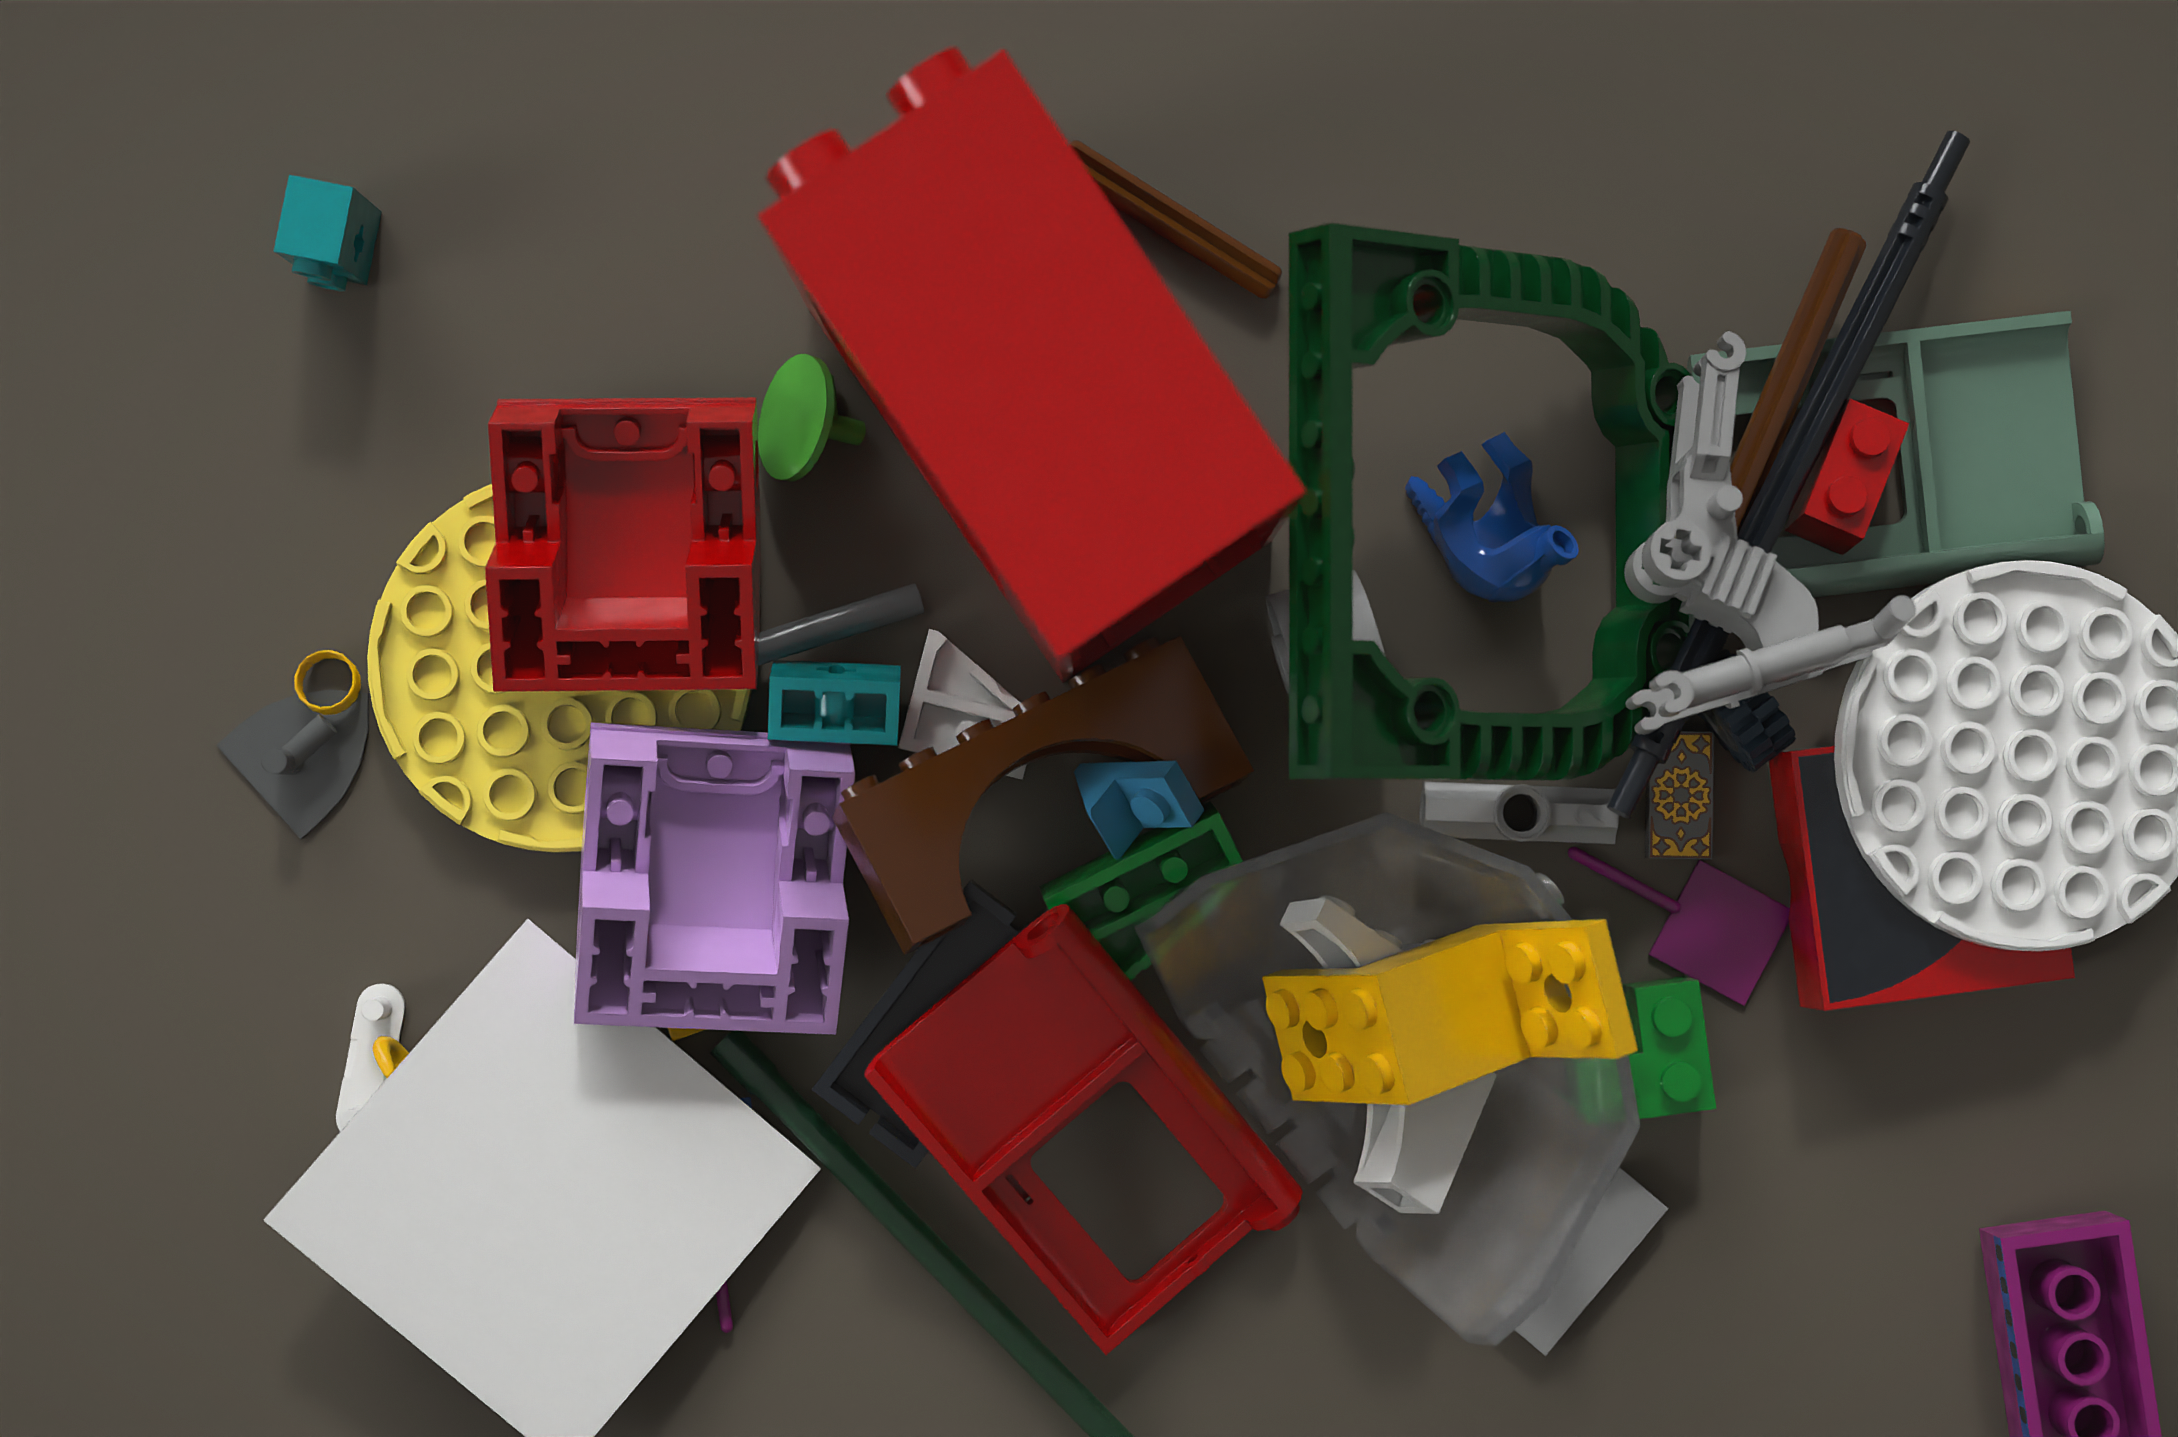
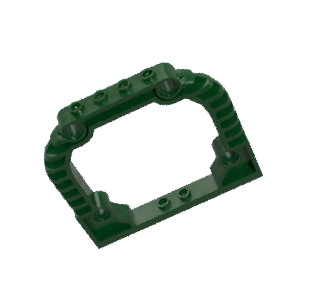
[1288,222,1695,781]

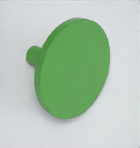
[758,354,866,482]

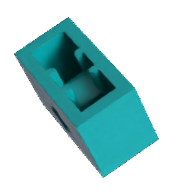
[274,175,382,291]
[767,660,901,745]

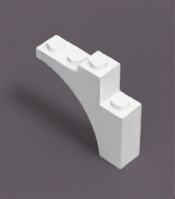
[1280,895,1497,1214]

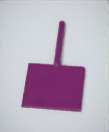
[1567,847,1790,1006]

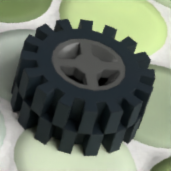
[1697,649,1796,773]

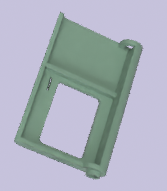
[1687,311,2105,598]

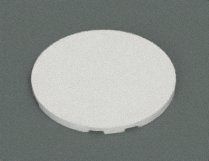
[1834,560,2178,951]

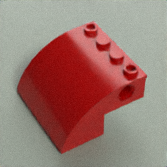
[485,397,761,692]

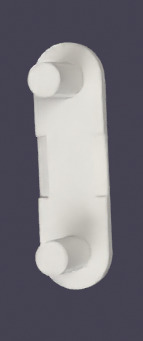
[336,984,406,1131]

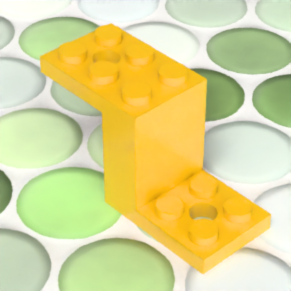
[1262,919,1638,1105]

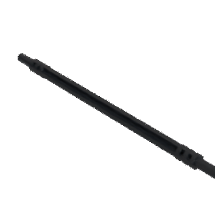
[1607,131,1970,819]

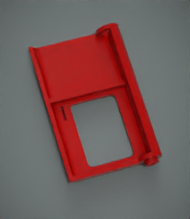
[865,904,1303,1355]

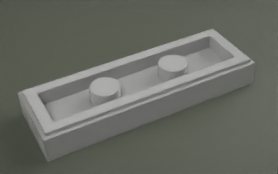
[1494,1165,1669,1356]

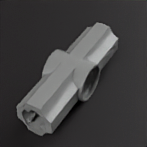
[1419,781,1619,845]

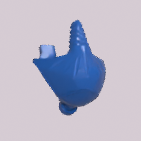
[1405,432,1579,603]

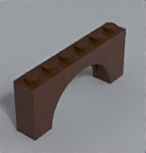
[832,636,1254,955]

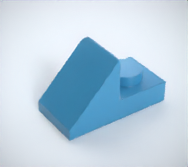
[1074,761,1205,859]

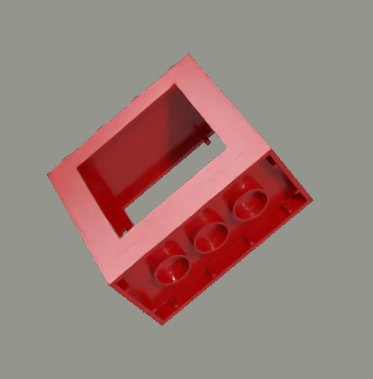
[757,47,1306,683]

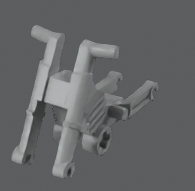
[1624,331,1916,734]

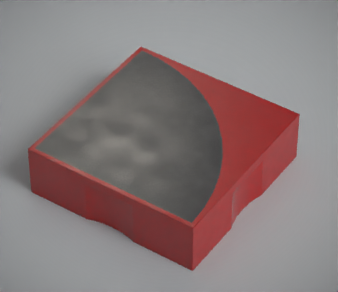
[1769,745,2075,1011]

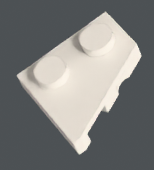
[898,629,1027,780]

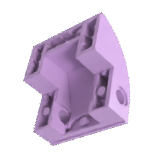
[574,722,855,1035]

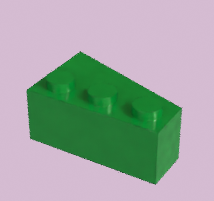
[1039,801,1247,981]

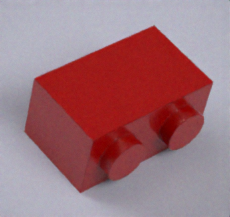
[1784,398,1910,555]

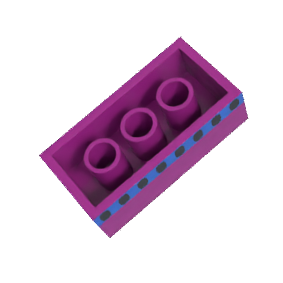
[1979,1211,2162,1437]

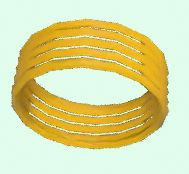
[294,650,361,715]

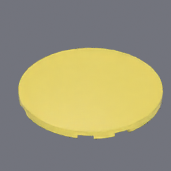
[367,484,752,853]

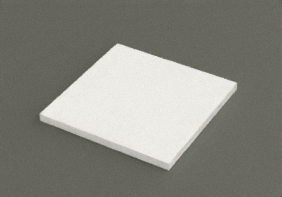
[264,918,821,1437]

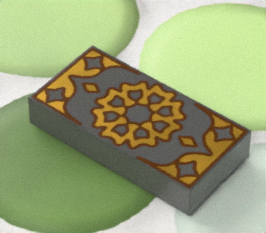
[1645,731,1714,860]

